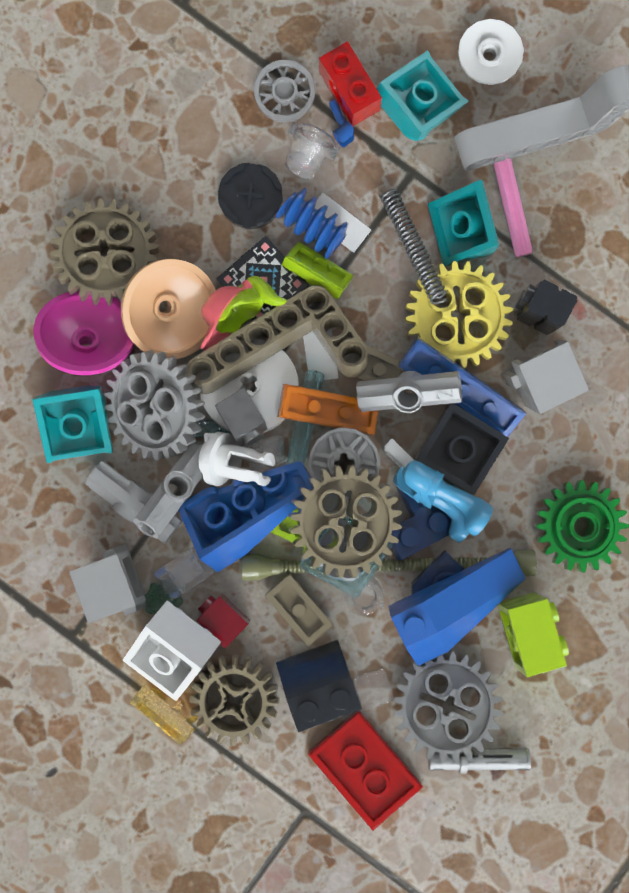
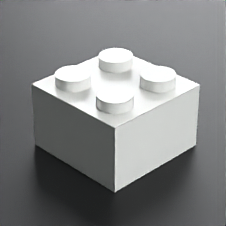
[123,601,221,701]

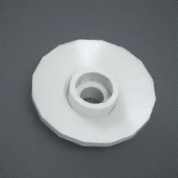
[458,19,524,85]

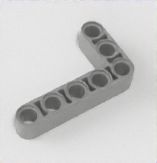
[454,65,629,171]

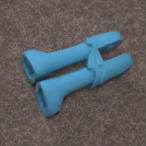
[393,460,493,543]

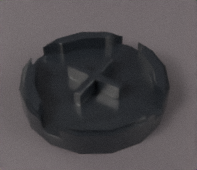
[218,163,283,230]

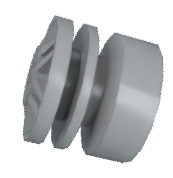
[308,428,380,499]

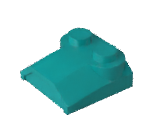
[376,50,469,141]
[32,385,113,463]

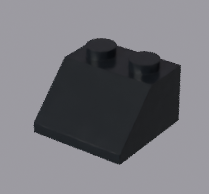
[276,639,362,732]

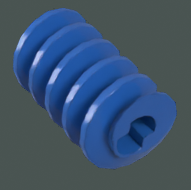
[275,188,348,260]

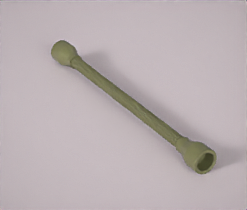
[241,549,537,581]

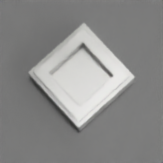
[382,439,414,468]

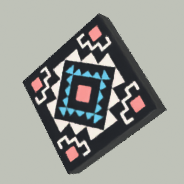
[216,236,309,321]

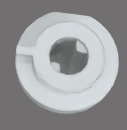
[199,432,275,486]

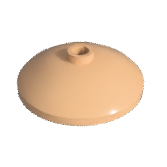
[121,259,216,359]

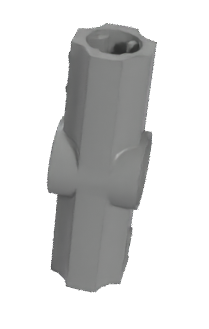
[356,371,462,413]
[133,443,203,539]
[85,461,183,544]

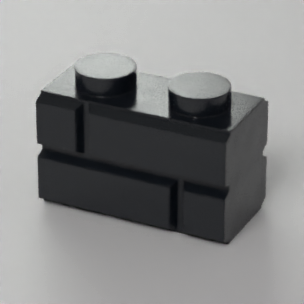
[514,280,578,335]

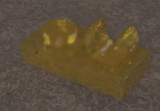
[130,685,198,745]

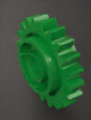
[534,480,629,573]

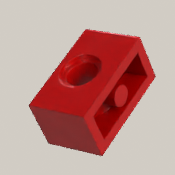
[319,41,382,126]

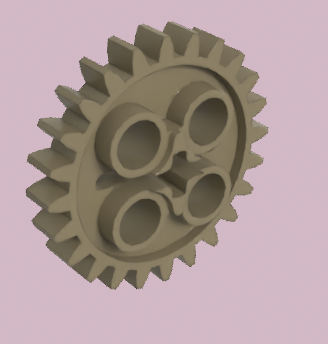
[49,198,159,306]
[288,465,402,579]

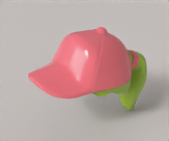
[200,276,287,351]

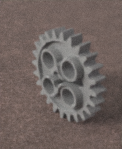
[104,350,205,460]
[393,651,503,763]

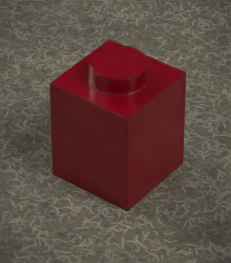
[196,593,250,648]

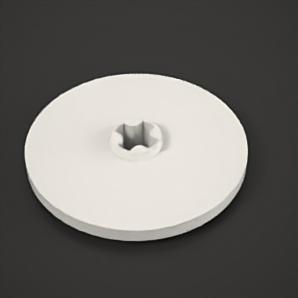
[200,339,299,433]

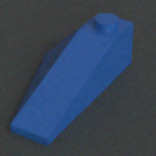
[178,461,312,572]
[388,548,526,666]

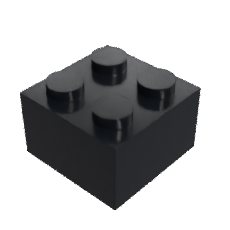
[414,403,509,495]

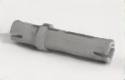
[428,748,531,774]

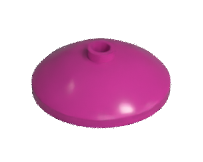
[33,290,134,375]

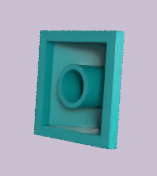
[428,180,499,266]

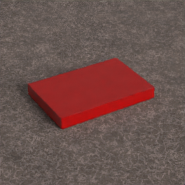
[308,710,423,831]

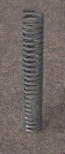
[379,189,447,304]

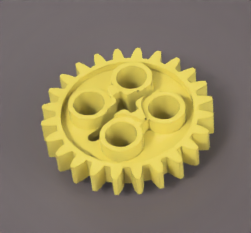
[405,261,513,369]

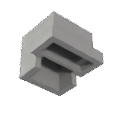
[502,339,589,414]
[69,544,149,623]

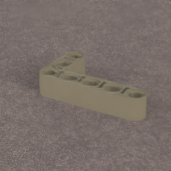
[186,286,367,394]

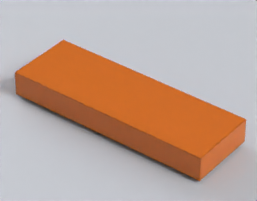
[277,384,379,435]

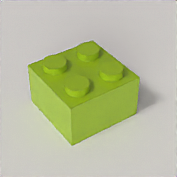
[497,592,569,677]

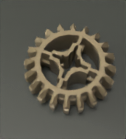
[189,654,280,746]

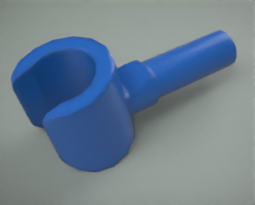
[329,100,354,148]

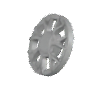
[254,60,315,122]

